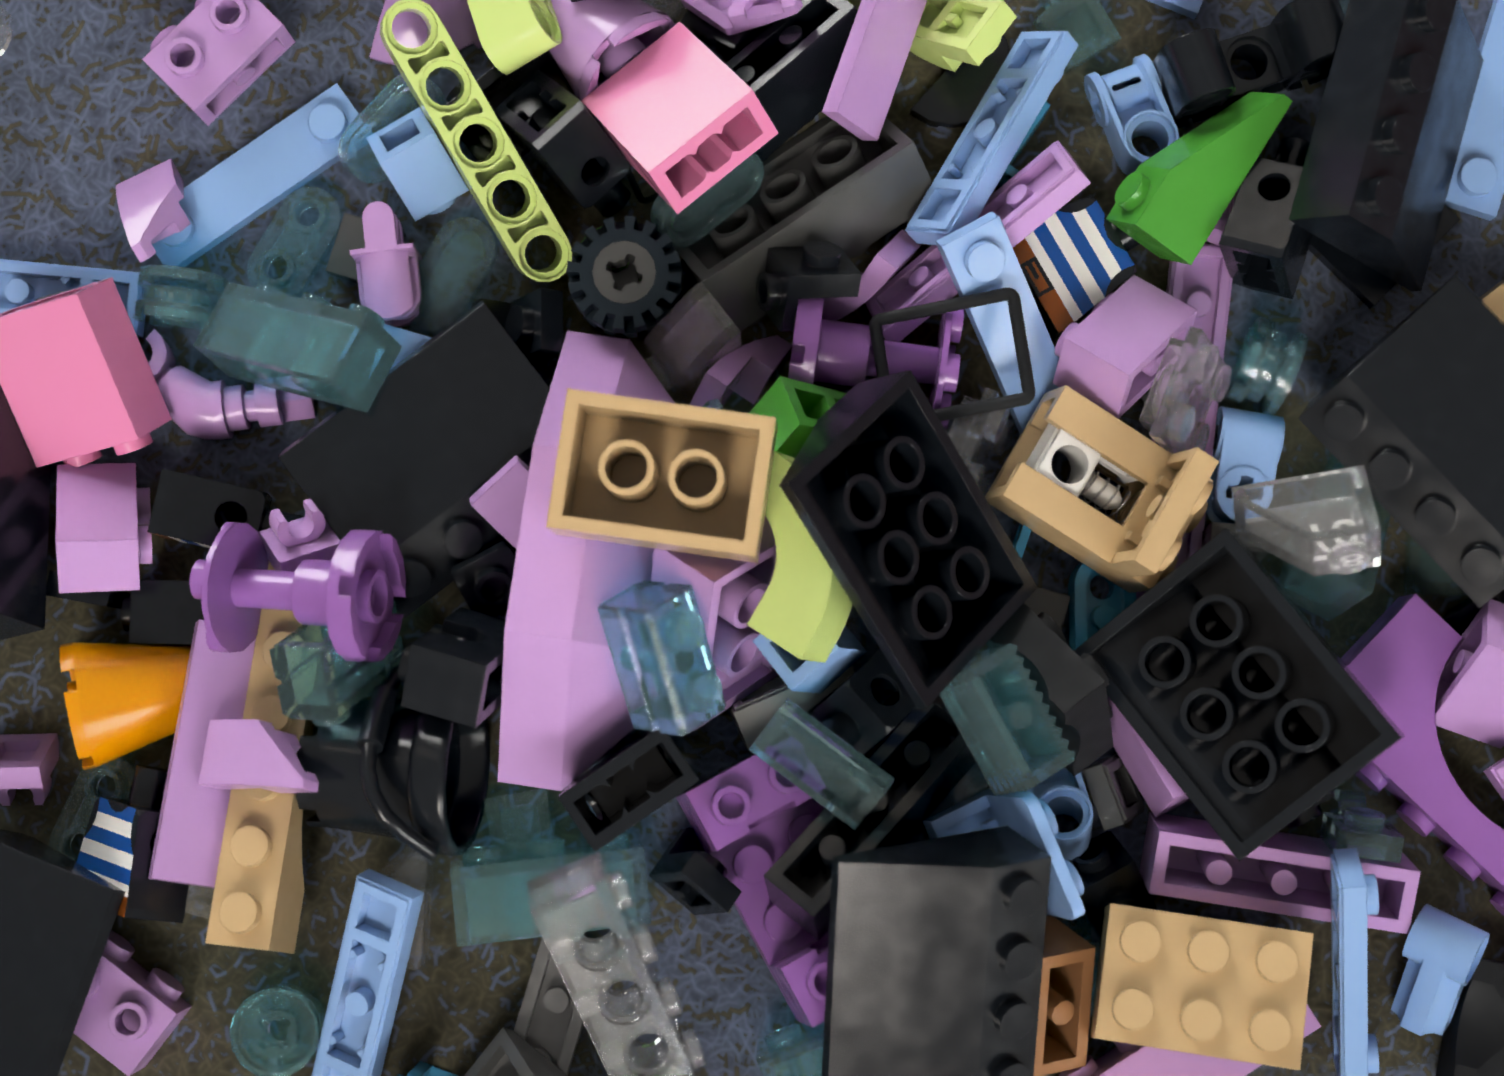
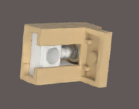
[985,385,1219,593]

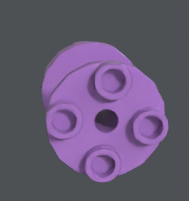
[788,298,965,430]
[189,522,406,662]

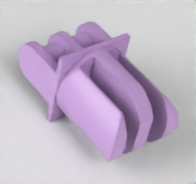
[350,201,422,328]

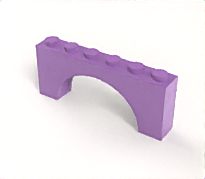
[1341,594,1504,916]

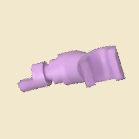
[146,328,316,440]

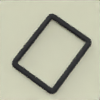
[869,288,1035,421]

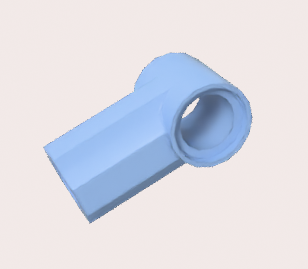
[1391,904,1490,1036]

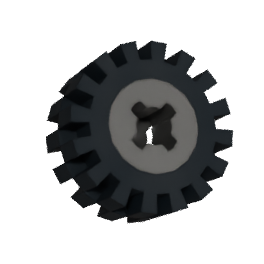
[567,216,684,338]

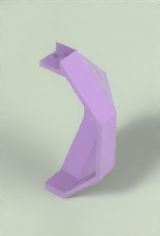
[498,330,676,791]

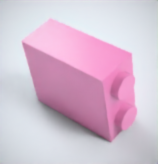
[581,22,778,214]
[0,277,172,468]

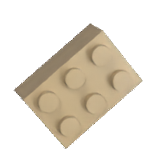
[546,388,778,563]
[1090,903,1314,1070]

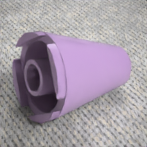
[549,0,676,102]

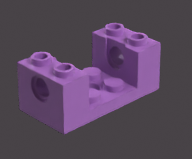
[676,730,831,1028]

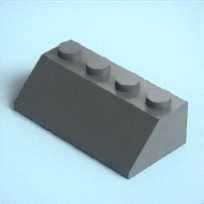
[658,116,932,336]

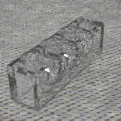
[527,851,707,1076]

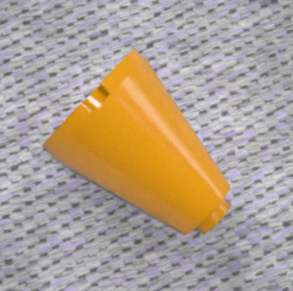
[59,642,191,770]

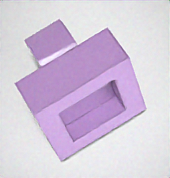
[259,498,340,571]
[0,733,59,806]

